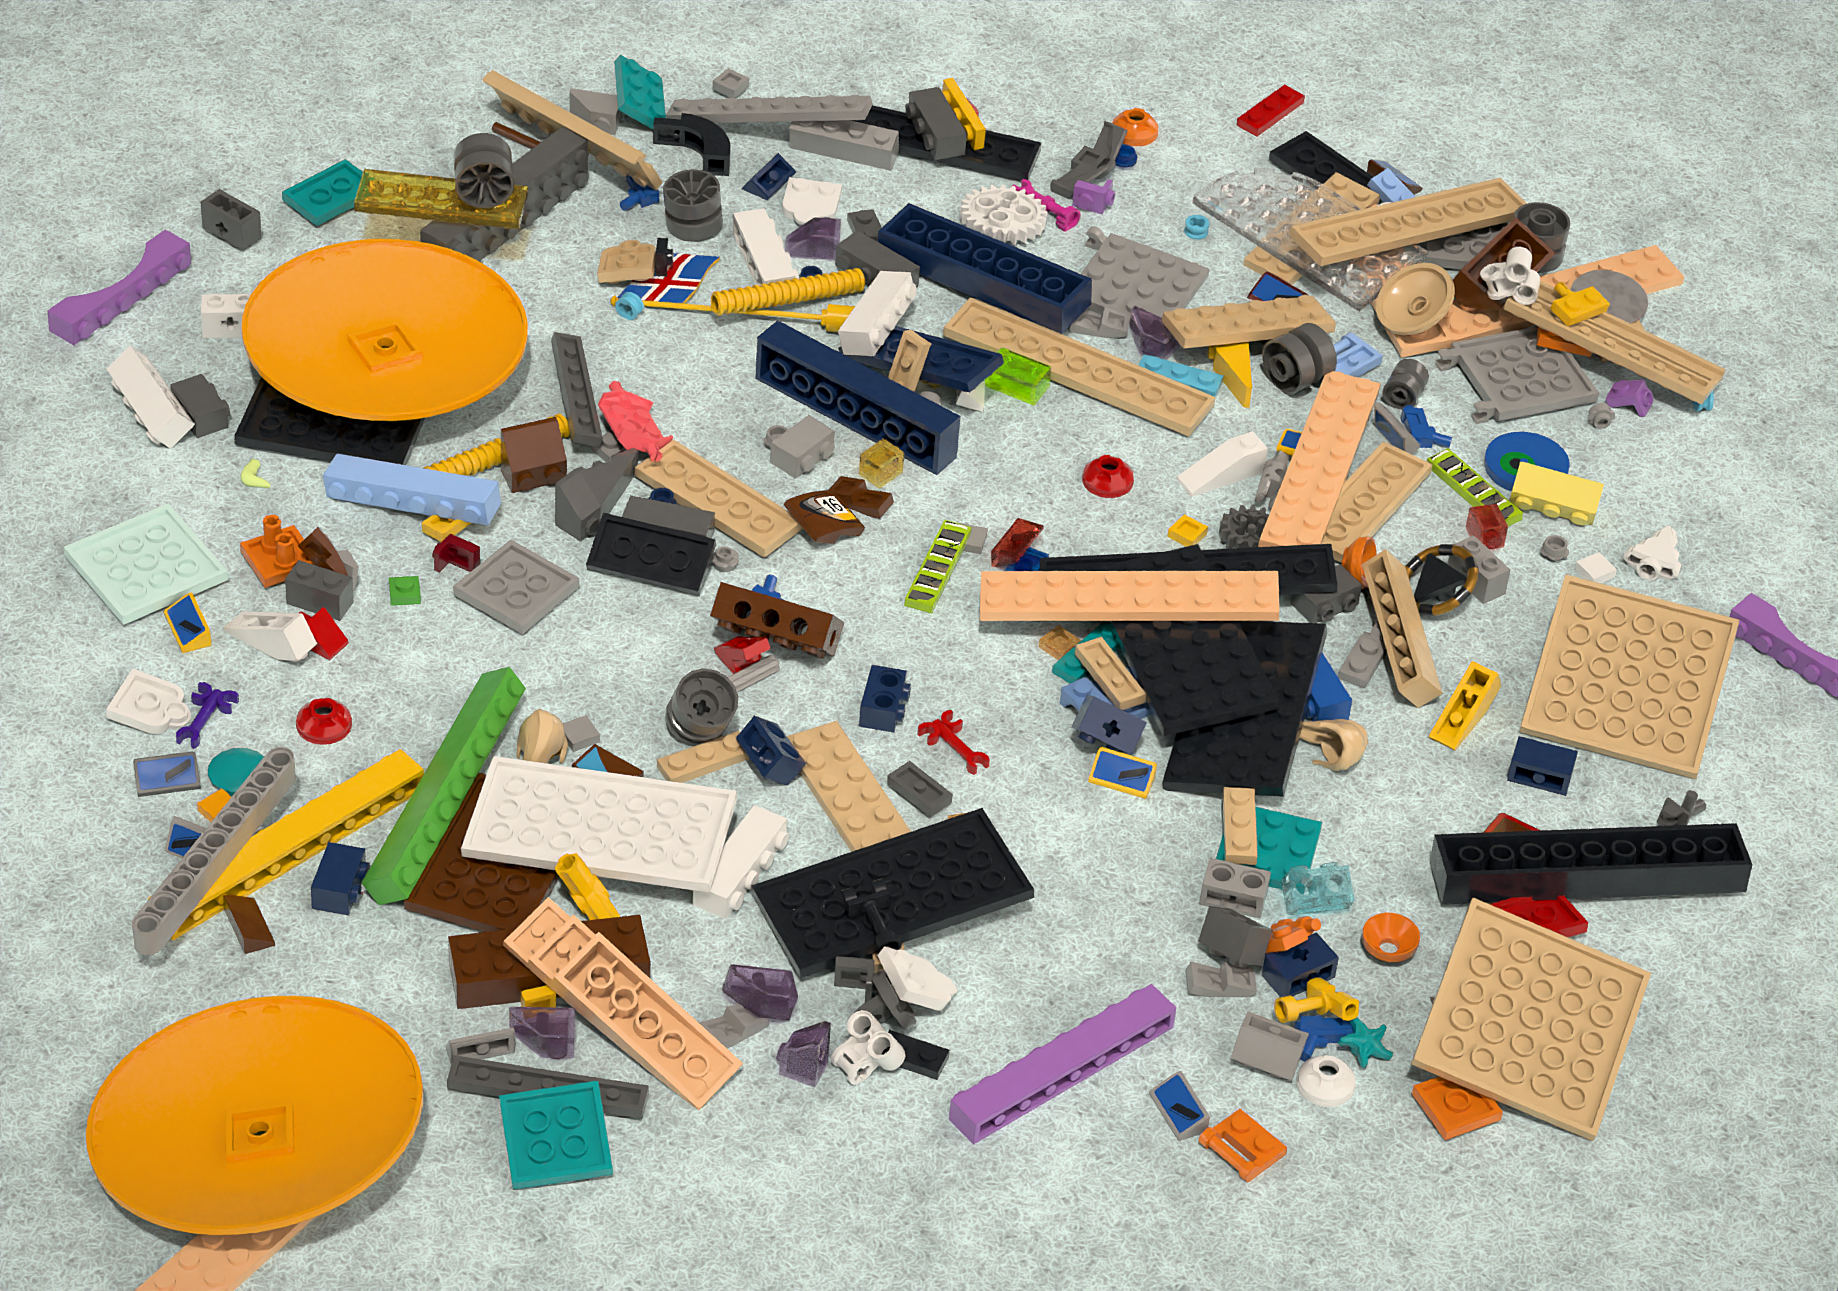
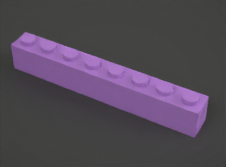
[949,984,1177,1145]

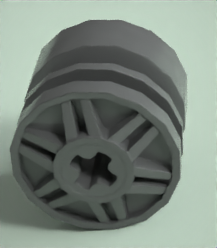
[665,668,739,746]

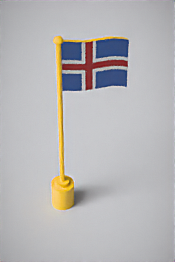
[610,253,855,333]

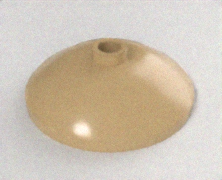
[1376,263,1455,335]

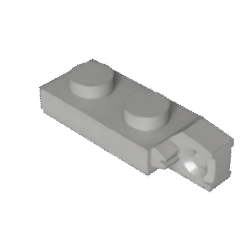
[1338,620,1387,688]

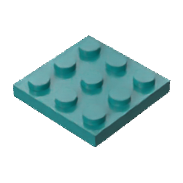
[1216,807,1323,895]
[499,1081,613,1190]

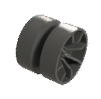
[454,133,514,208]
[663,169,723,242]
[1514,202,1570,273]
[1262,323,1337,395]

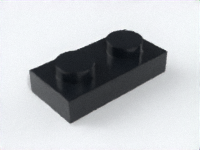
[882,1029,950,1080]

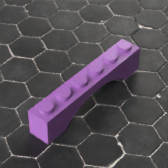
[47,229,191,345]
[1730,593,1838,697]

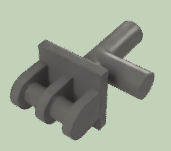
[1657,790,1706,826]

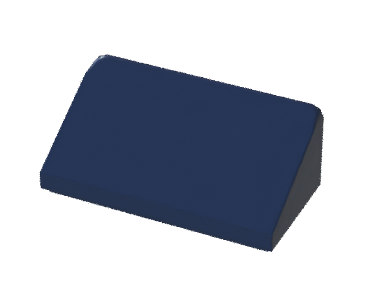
[741,153,797,200]

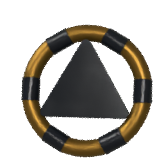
[1405,544,1479,616]

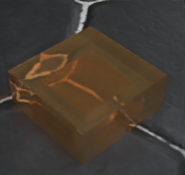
[1038,625,1081,660]

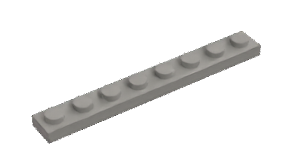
[666,95,873,123]

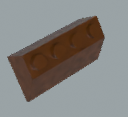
[1453,217,1556,310]

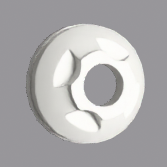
[1296,1055,1356,1107]

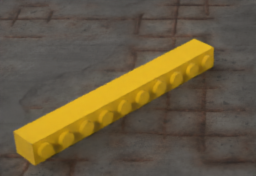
[148,749,424,940]

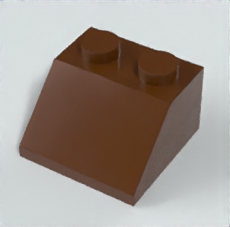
[501,417,567,493]

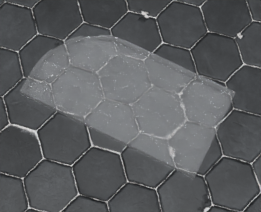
[1192,168,1428,312]

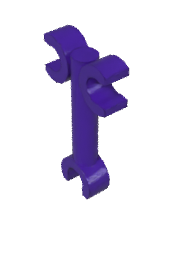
[176,682,239,749]

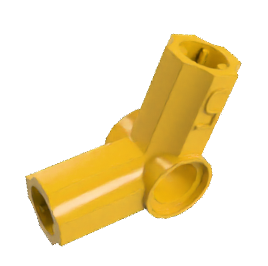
[554,853,621,920]

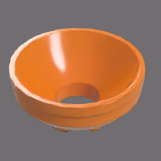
[1112,108,1159,146]
[1342,536,1377,590]
[1362,912,1420,962]

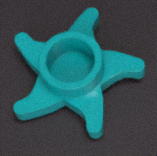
[1338,1017,1393,1068]

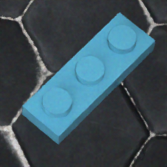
[1138,354,1224,397]

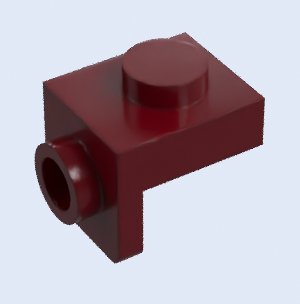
[432,534,480,573]

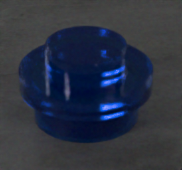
[1115,144,1138,168]

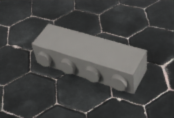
[789,120,899,171]

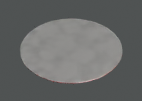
[1571,270,1649,323]

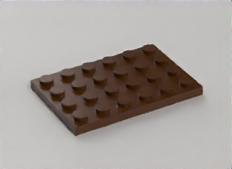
[404,773,559,932]

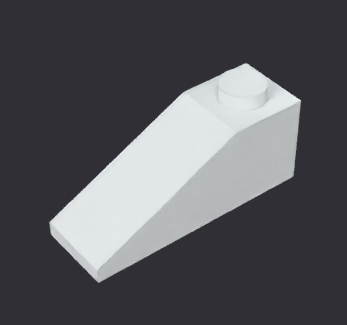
[1177,431,1268,497]
[223,611,317,662]

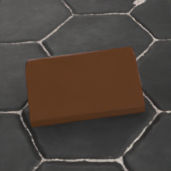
[223,895,275,954]

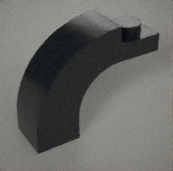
[653,113,731,176]

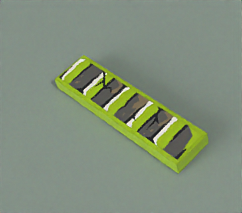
[1427,448,1523,530]
[904,519,972,614]

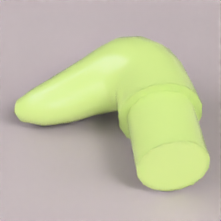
[241,459,270,488]

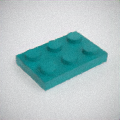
[614,54,666,129]
[282,159,380,226]

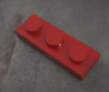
[1236,84,1305,137]

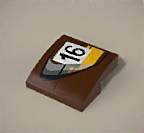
[783,490,866,544]

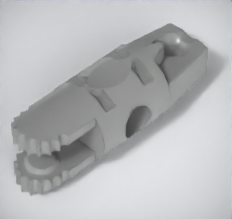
[1255,450,1289,510]

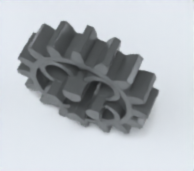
[1219,505,1269,549]

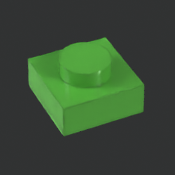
[389,576,421,606]

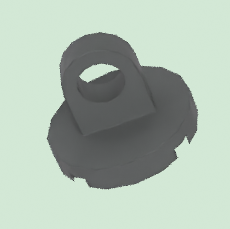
[854,969,917,1030]

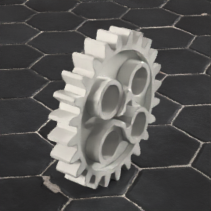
[959,185,1047,245]

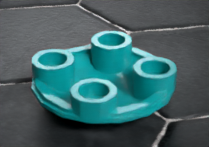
[208,748,264,797]

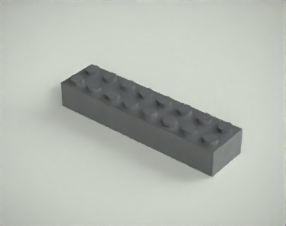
[420,127,589,262]

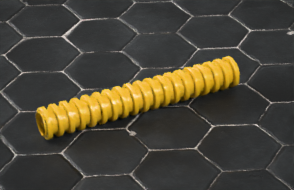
[710,268,865,316]
[423,413,570,476]

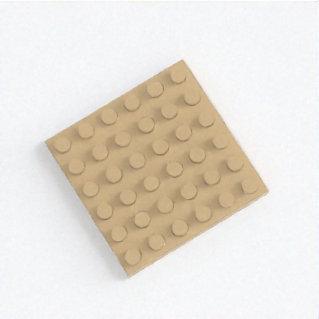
[1520,574,1740,779]
[1411,898,1651,1141]

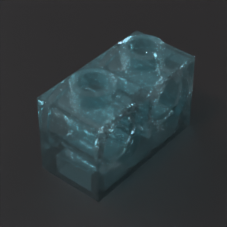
[1281,862,1355,916]

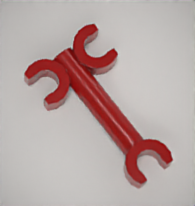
[917,710,990,775]

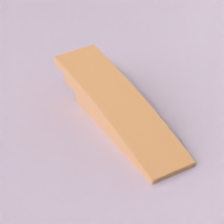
[503,897,743,1110]

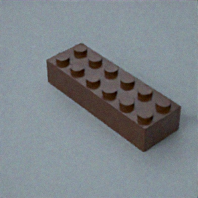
[448,914,651,1009]

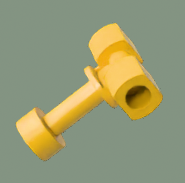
[1274,978,1359,1023]

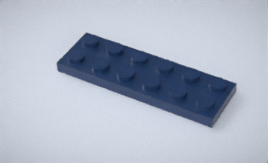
[838,326,1004,393]

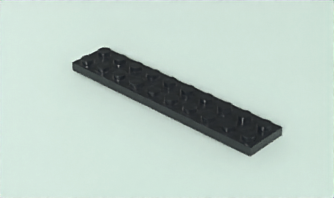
[1039,544,1338,595]

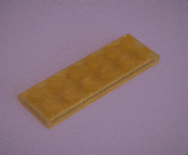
[354,169,528,229]

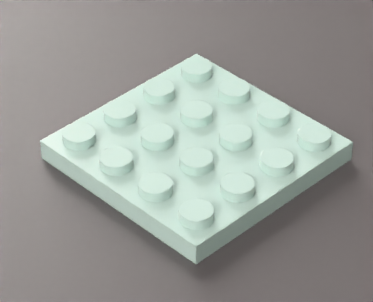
[64,503,229,625]

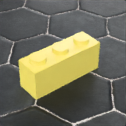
[1510,462,1604,525]

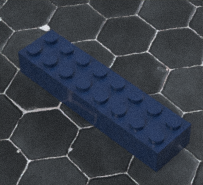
[878,203,1092,334]
[755,320,961,475]

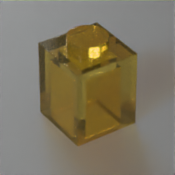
[859,438,904,489]

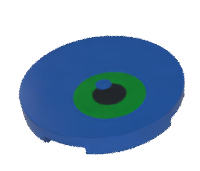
[1484,431,1570,492]

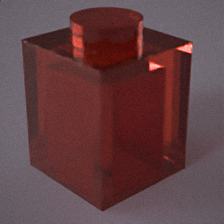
[1466,504,1508,550]

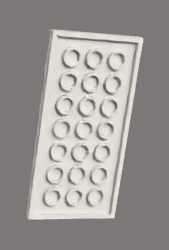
[461,756,737,893]

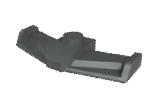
[1050,121,1128,199]

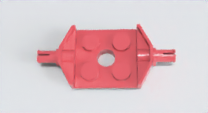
[598,381,673,462]

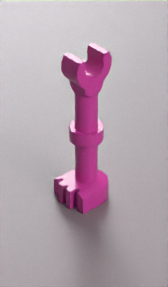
[1012,179,1081,232]

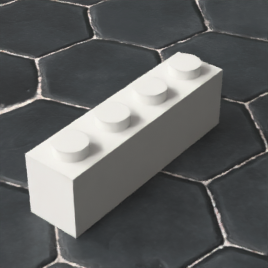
[732,208,799,285]
[838,271,916,356]
[107,345,195,448]
[693,805,789,919]

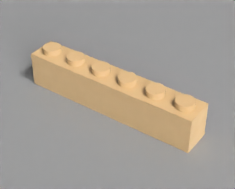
[1362,549,1443,708]

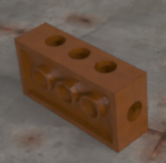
[710,582,845,659]

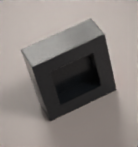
[656,238,674,277]

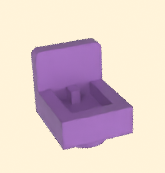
[1072,179,1116,214]
[1606,379,1653,417]

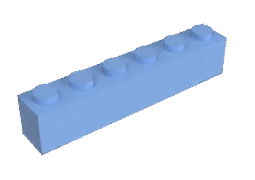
[323,454,501,526]

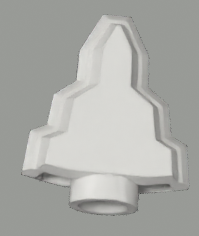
[1623,526,1682,581]

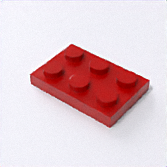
[1489,896,1588,937]

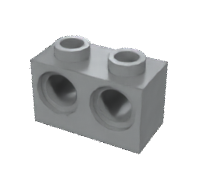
[1199,858,1271,919]

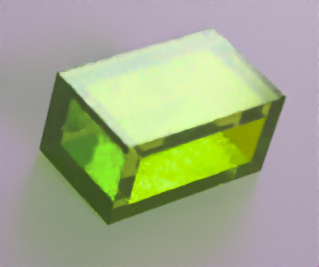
[985,347,1051,406]

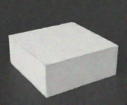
[1575,552,1617,583]

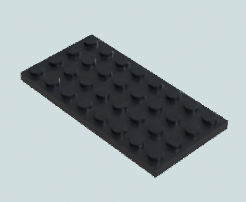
[1087,544,1279,736]
[1162,621,1327,797]
[751,808,1034,978]

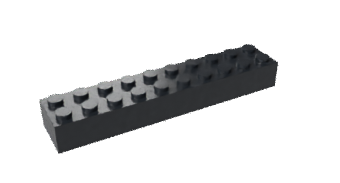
[1430,823,1753,904]

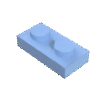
[1367,168,1415,203]

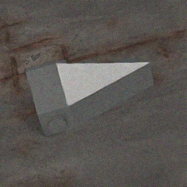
[555,448,638,542]

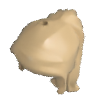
[516,708,568,764]
[1299,719,1368,771]

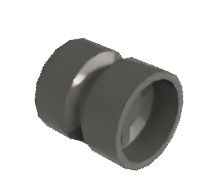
[1382,359,1429,410]

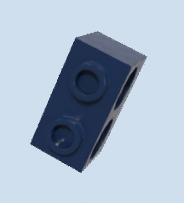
[859,665,911,733]
[736,715,807,786]

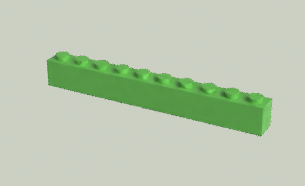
[361,666,526,905]

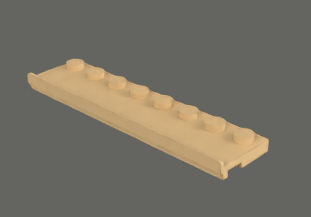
[482,70,663,190]
[1504,281,1726,405]

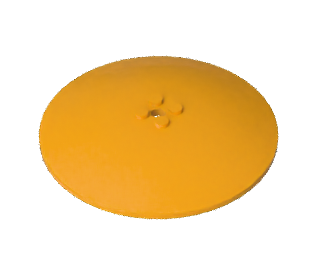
[242,239,528,421]
[86,995,424,1235]

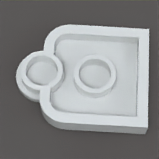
[782,177,842,228]
[106,669,191,734]
[877,946,957,1011]

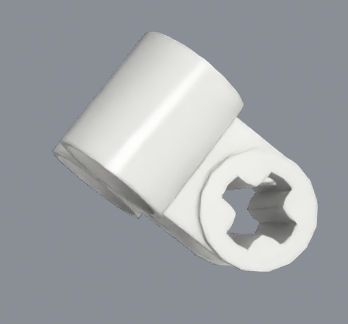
[1480,247,1540,305]
[831,1010,905,1085]

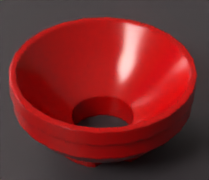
[1082,455,1134,498]
[296,698,352,745]

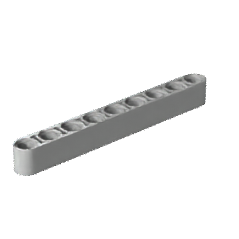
[132,747,296,955]

